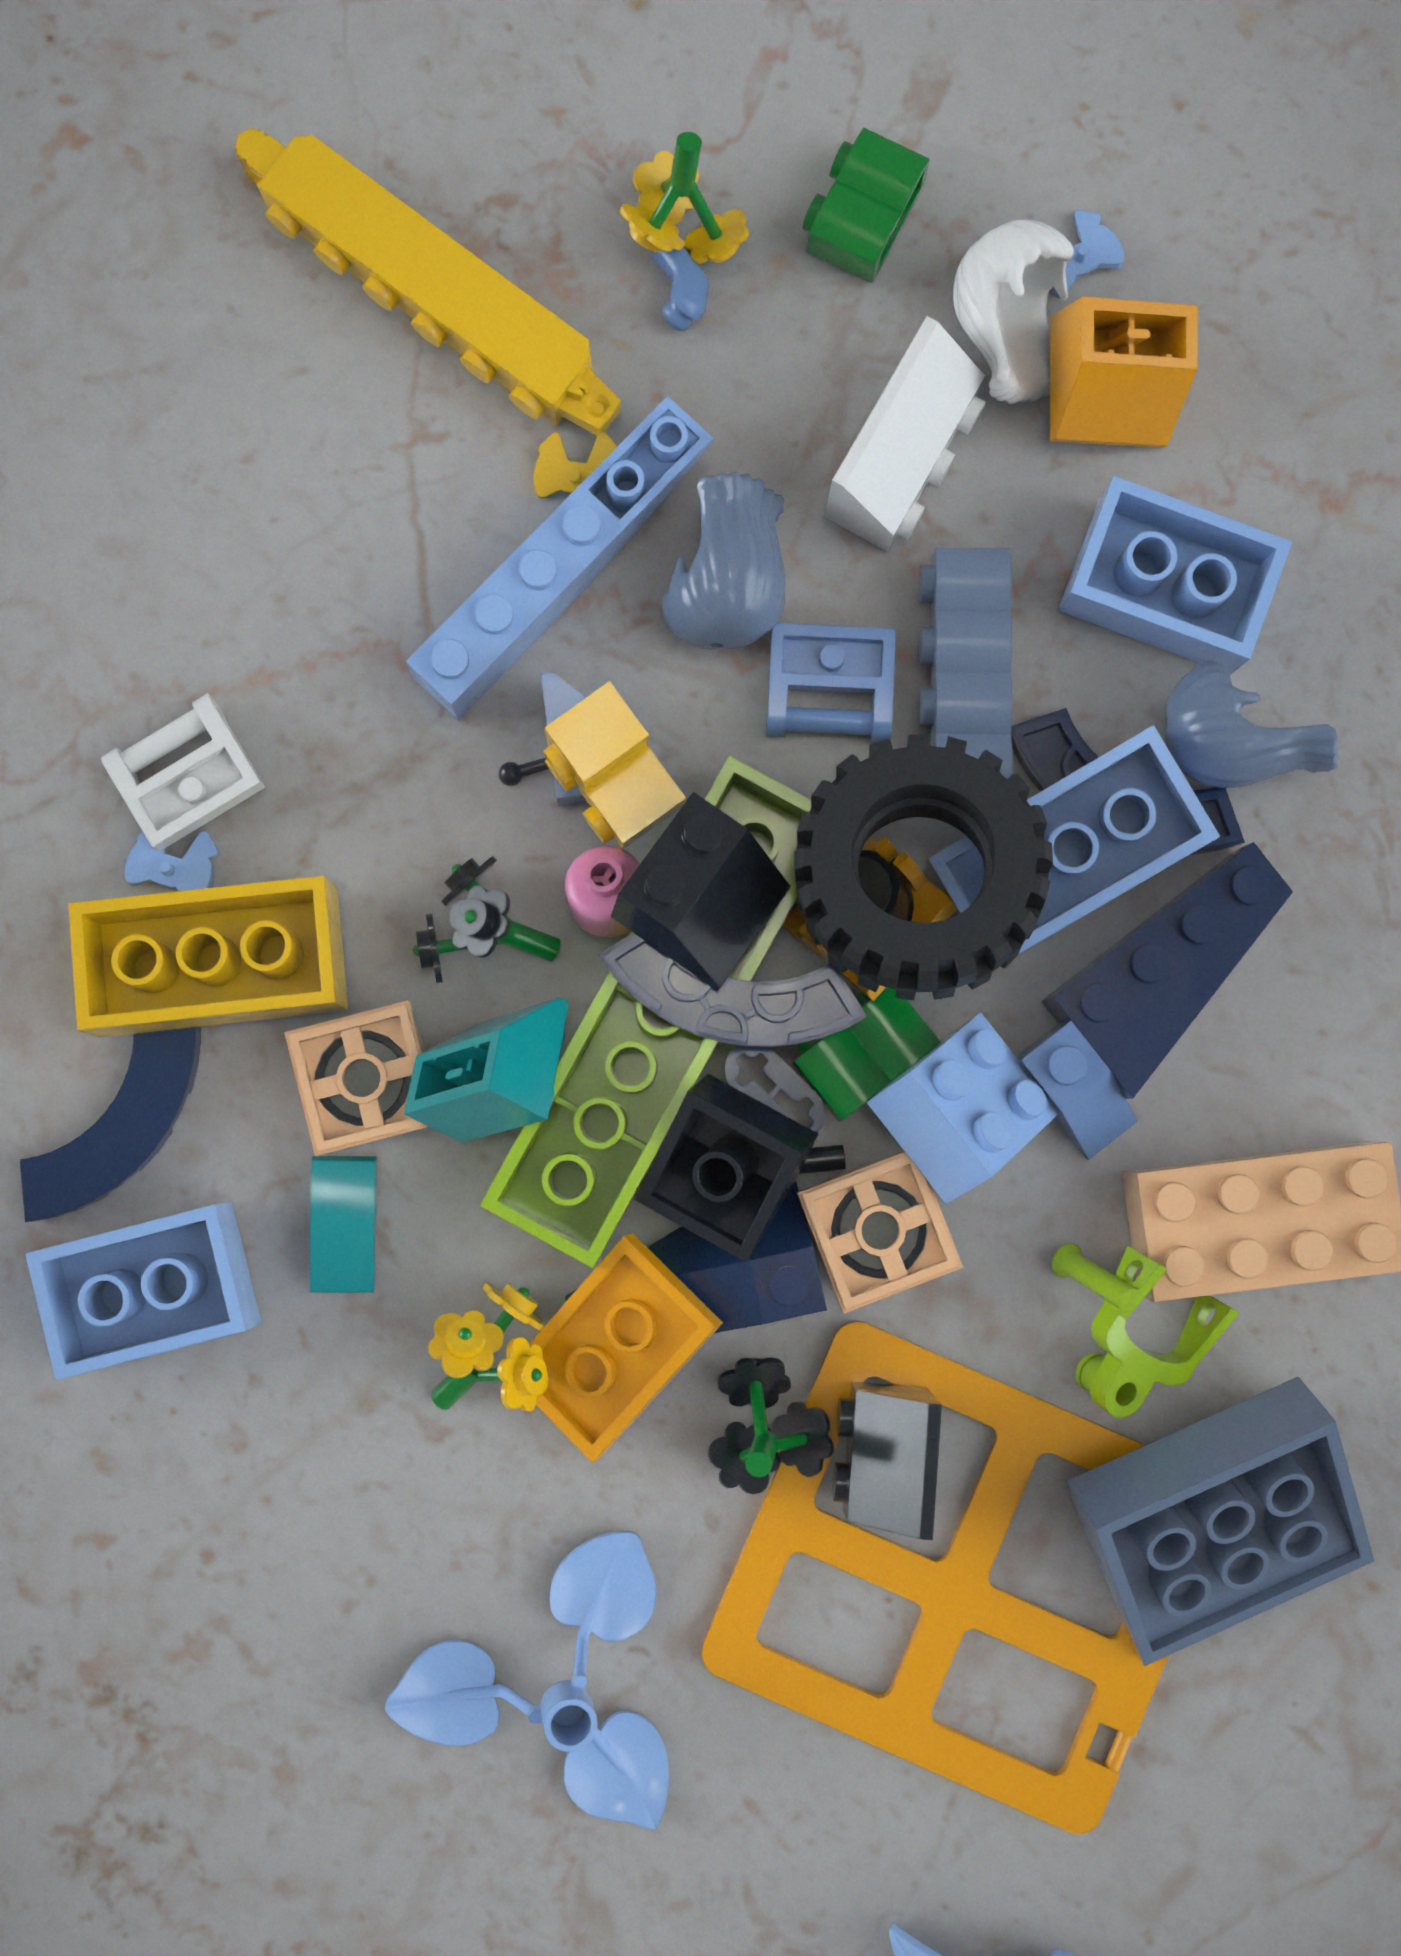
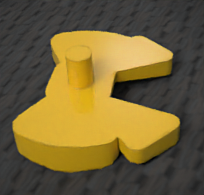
[534,431,617,498]

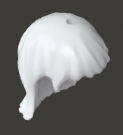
[953,219,1074,404]

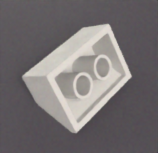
[824,316,986,552]

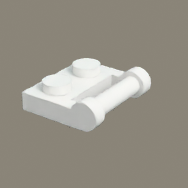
[101,693,265,852]

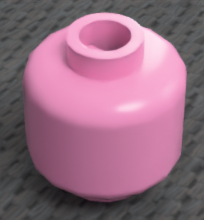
[564,846,640,938]

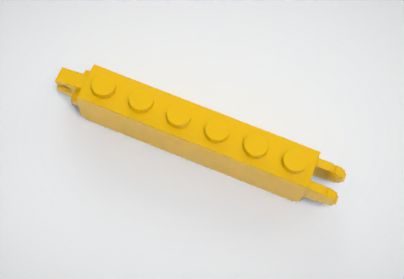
[234,127,622,435]

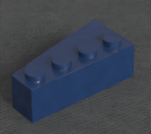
[1041,842,1293,1099]

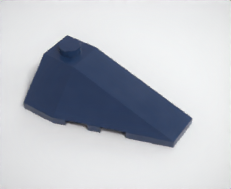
[565,1181,827,1333]

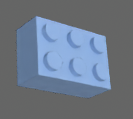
[1057,476,1293,675]
[25,1201,262,1381]

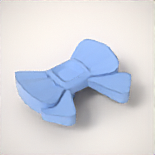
[1049,210,1124,298]
[125,831,219,891]

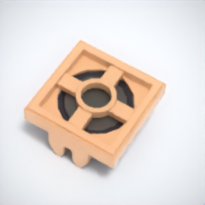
[284,1000,429,1156]
[796,1151,963,1314]

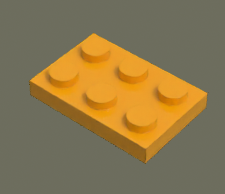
[529,1233,723,1463]

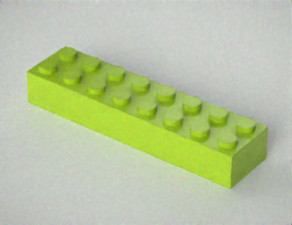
[480,755,811,1269]

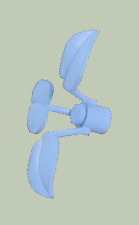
[385,1531,669,1830]

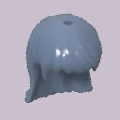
[662,472,786,650]
[1165,661,1339,788]

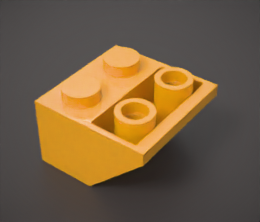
[1050,296,1198,448]

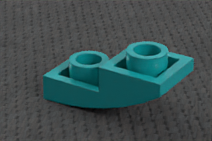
[310,1156,377,1293]

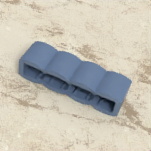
[918,548,1013,779]

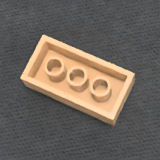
[1121,1141,1401,1302]

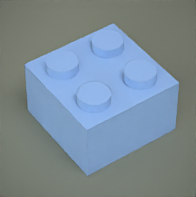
[867,1012,1060,1204]

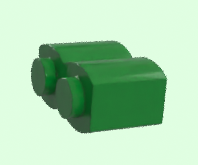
[802,127,930,283]
[792,988,941,1122]

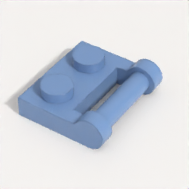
[766,623,896,742]

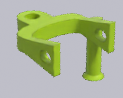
[1052,1243,1239,1418]

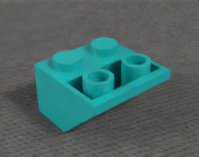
[404,997,569,1143]

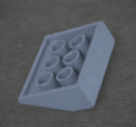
[1066,1377,1375,1666]

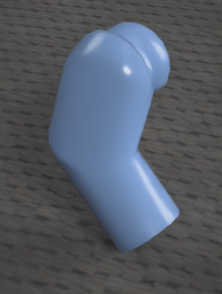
[652,247,709,331]

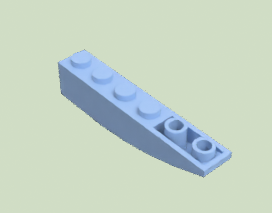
[406,396,713,720]

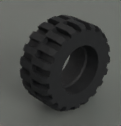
[794,734,1053,1001]

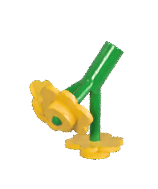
[619,132,750,264]
[428,1282,549,1411]

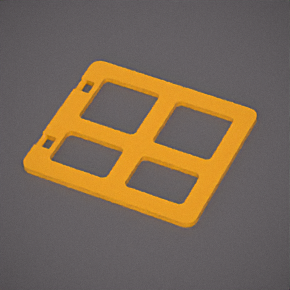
[702,1320,1169,1834]

